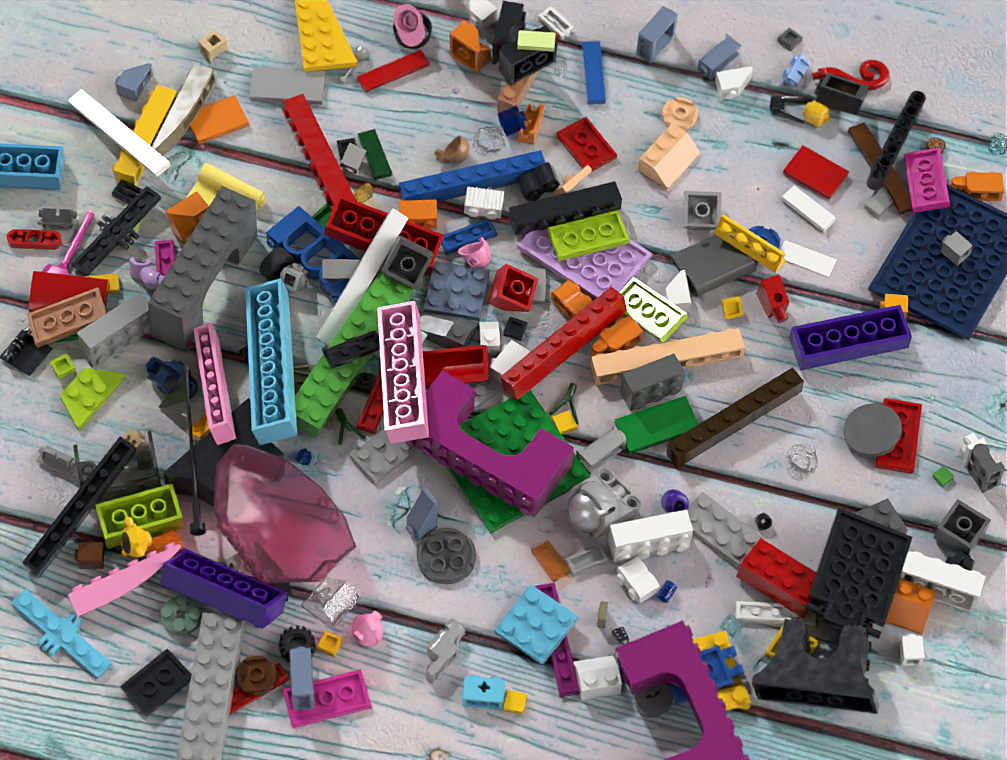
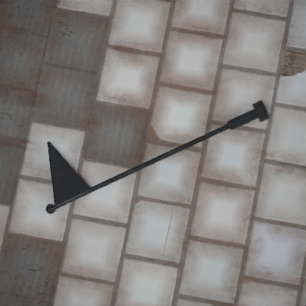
[159,365,206,536]

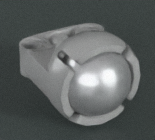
[564,469,641,538]

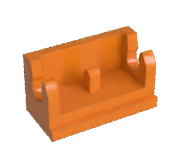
[516,103,544,145]

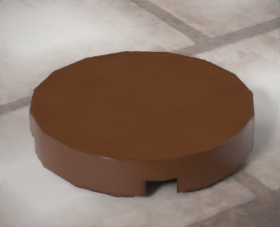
[236,656,277,695]

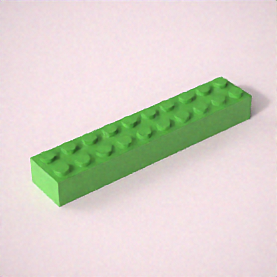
[295,270,414,439]

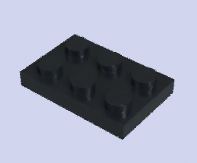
[120,648,192,717]

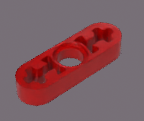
[7,229,62,250]

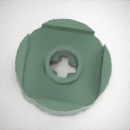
[161,594,201,636]

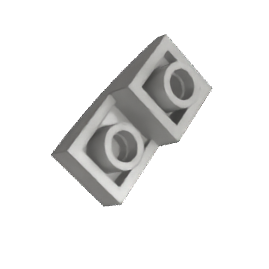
[322,259,361,279]

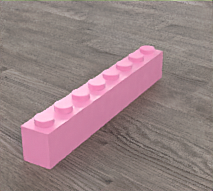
[193,322,236,445]

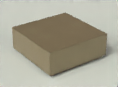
[597,601,608,628]

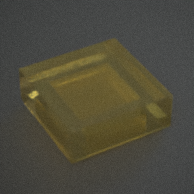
[354,183,373,203]

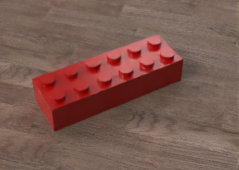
[323,195,444,275]

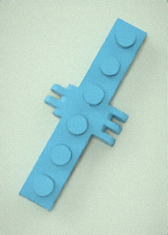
[11,589,112,679]

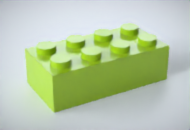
[95,484,184,549]

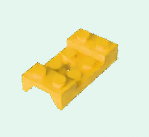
[693,631,751,711]

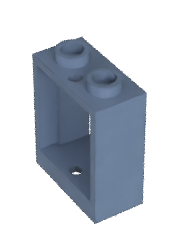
[636,6,678,63]
[290,647,314,711]

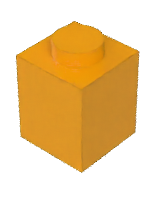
[880,294,908,319]

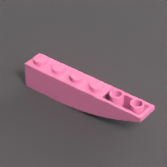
[68,542,182,616]

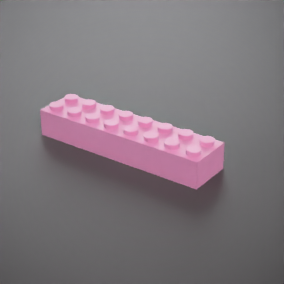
[377,301,429,444]

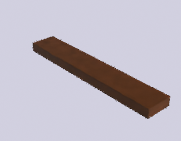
[848,122,913,215]

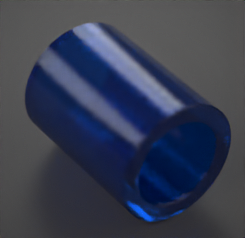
[656,580,677,603]

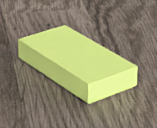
[518,31,555,52]

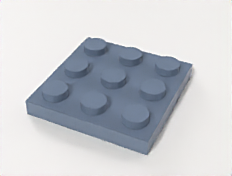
[424,261,490,321]

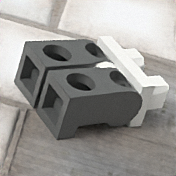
[960,433,1005,493]

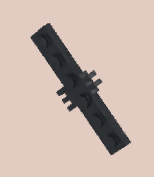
[72,186,161,276]

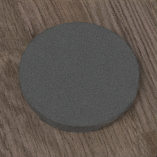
[843,404,902,457]
[417,528,476,584]

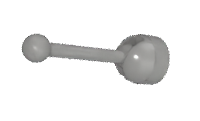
[339,45,369,84]

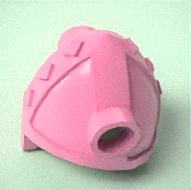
[458,237,491,268]
[351,611,384,647]

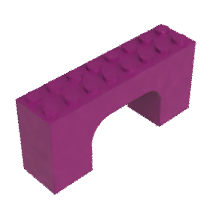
[405,370,574,517]
[615,620,750,760]

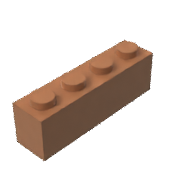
[497,71,539,118]

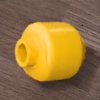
[802,100,831,127]

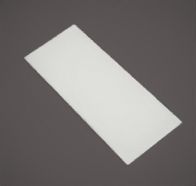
[780,240,837,277]

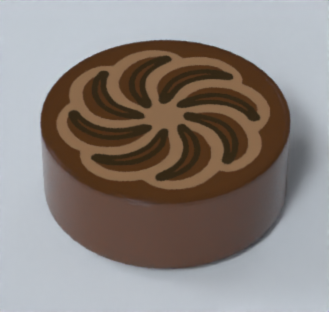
[926,137,945,154]

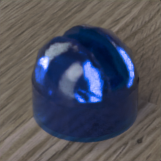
[296,448,313,465]

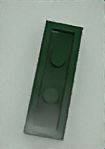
[358,129,392,180]

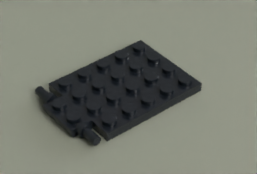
[804,508,913,639]

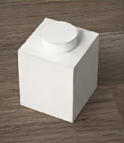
[899,634,924,666]

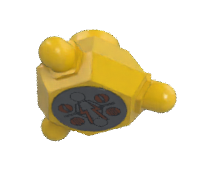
[121,517,152,558]

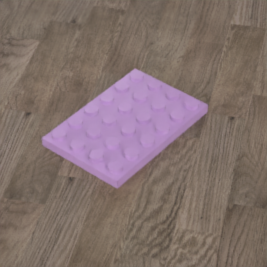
[517,216,652,299]

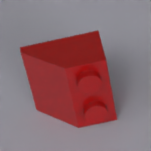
[487,264,539,312]

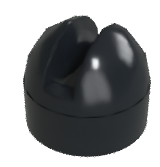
[755,512,772,530]

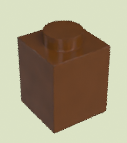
[75,542,105,569]

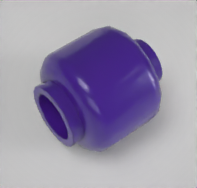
[661,489,689,513]

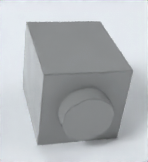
[340,143,366,174]
[941,232,973,266]

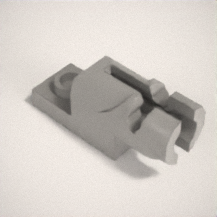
[426,619,465,684]

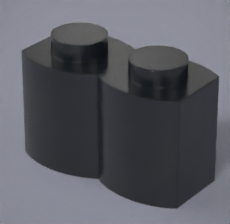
[517,162,561,202]

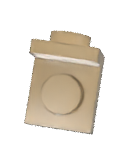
[122,429,149,458]

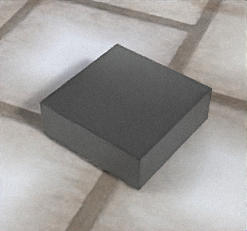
[777,27,803,51]

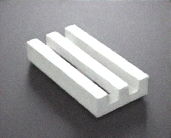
[537,6,575,41]

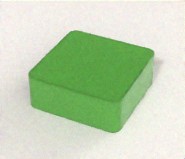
[932,466,954,487]

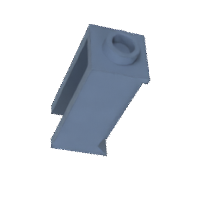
[697,33,741,80]

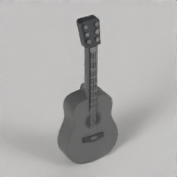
[612,627,673,718]

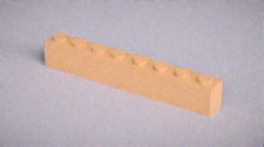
[590,328,745,385]

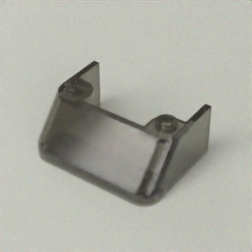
[73,431,162,509]

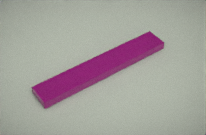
[535,582,580,697]

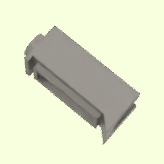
[576,426,627,474]

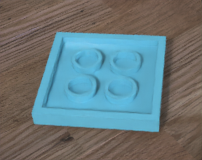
[494,584,579,665]

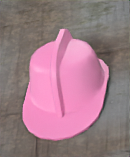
[393,4,425,47]

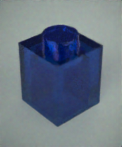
[497,105,527,137]

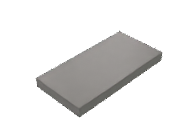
[250,67,326,105]

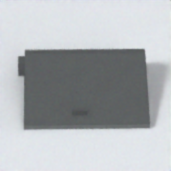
[670,235,758,297]

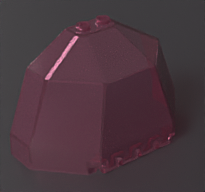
[213,444,356,583]

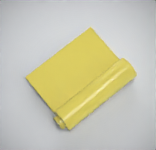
[186,163,266,211]

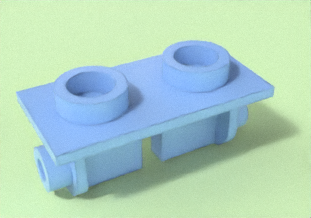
[779,52,809,88]

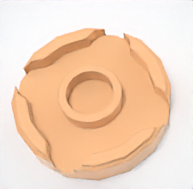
[662,97,698,130]

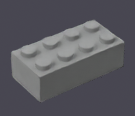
[77,292,151,367]

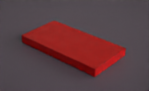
[875,398,922,474]

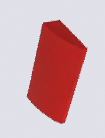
[29,271,110,312]
[423,345,489,388]

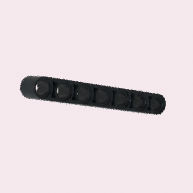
[866,91,926,191]

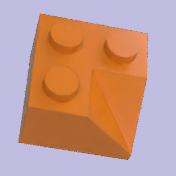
[450,20,491,73]
[166,191,209,245]

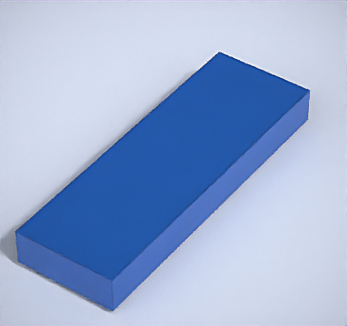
[441,219,497,255]

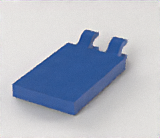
[668,645,745,705]

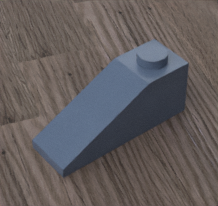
[406,487,438,541]

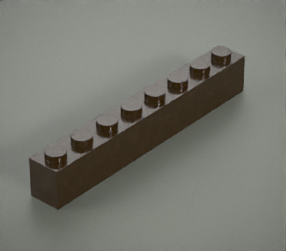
[666,367,804,468]

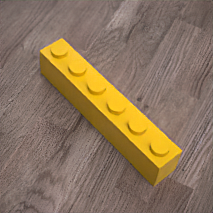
[112,85,178,186]

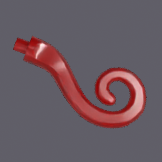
[812,59,890,91]

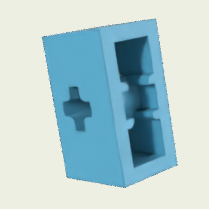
[462,674,505,710]

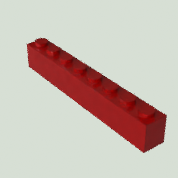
[282,93,357,213]
[500,287,627,401]

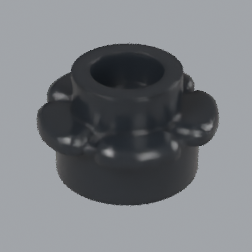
[357,372,376,390]

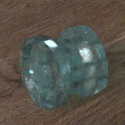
[988,133,1007,155]
[719,613,744,638]

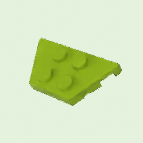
[60,368,126,431]

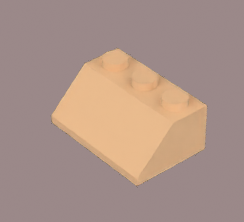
[638,123,700,190]

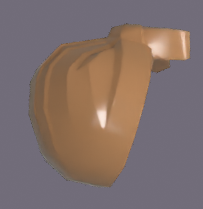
[434,135,470,163]

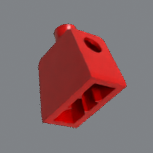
[756,275,789,323]

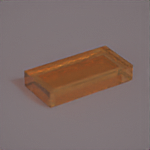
[532,540,570,582]

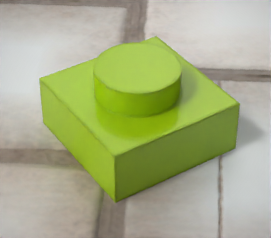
[49,353,76,380]

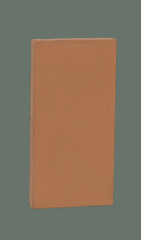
[27,287,107,348]

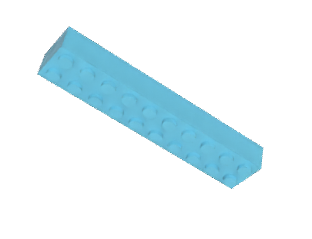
[245,278,297,445]

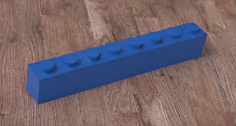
[399,150,546,202]

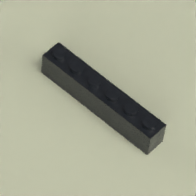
[509,181,622,236]

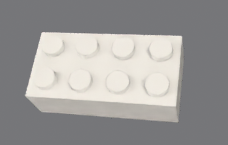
[608,510,693,563]
[900,551,986,613]

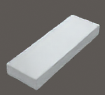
[781,186,836,232]

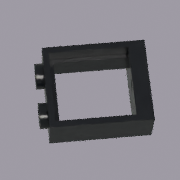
[814,73,869,116]

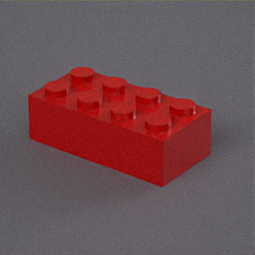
[736,538,816,619]

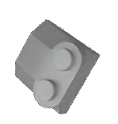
[683,191,722,231]

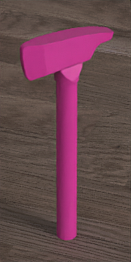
[42,211,94,275]

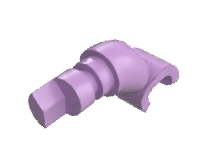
[130,257,165,290]

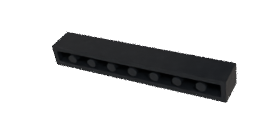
[22,436,137,578]

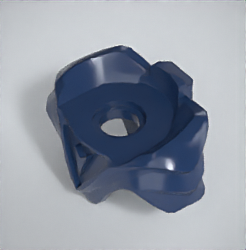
[145,356,198,399]

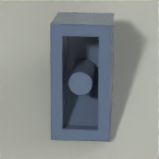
[115,63,153,102]

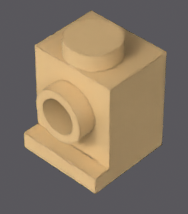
[198,30,228,63]

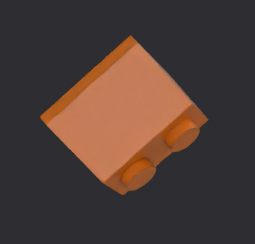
[885,578,936,634]

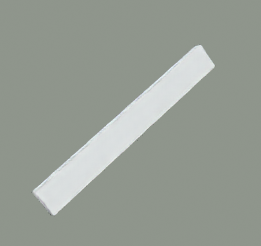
[68,89,171,177]
[316,208,408,346]

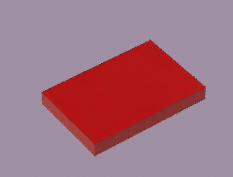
[556,116,617,171]
[783,145,849,200]

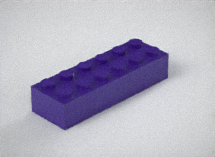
[789,305,912,371]
[160,548,287,629]

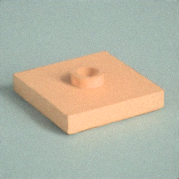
[549,165,592,197]

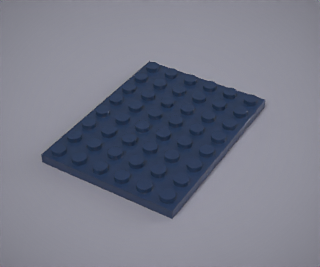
[868,185,1007,341]

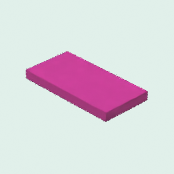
[904,148,950,213]
[282,669,372,729]

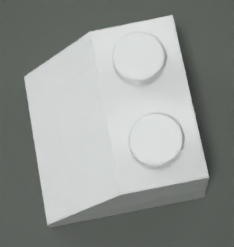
[573,656,622,700]

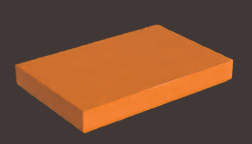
[187,95,249,144]

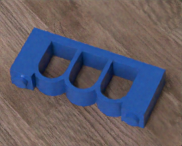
[266,206,377,305]

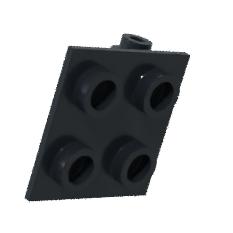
[0,327,53,376]

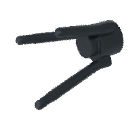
[769,96,812,124]

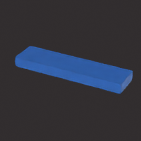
[582,41,606,104]

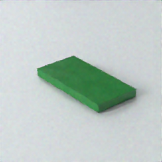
[614,396,699,454]

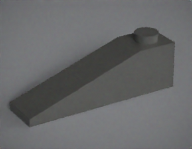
[419,311,479,349]

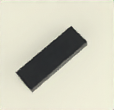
[323,330,380,369]

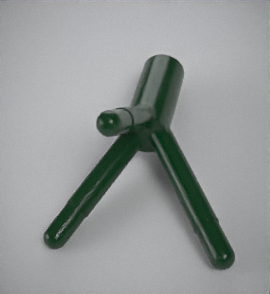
[549,383,578,425]
[336,408,366,445]

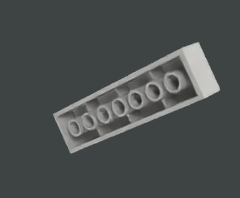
[176,613,245,760]

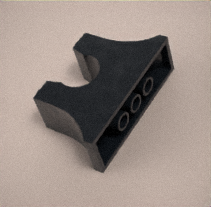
[163,398,286,522]
[751,618,879,714]

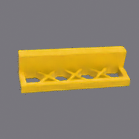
[714,215,786,273]

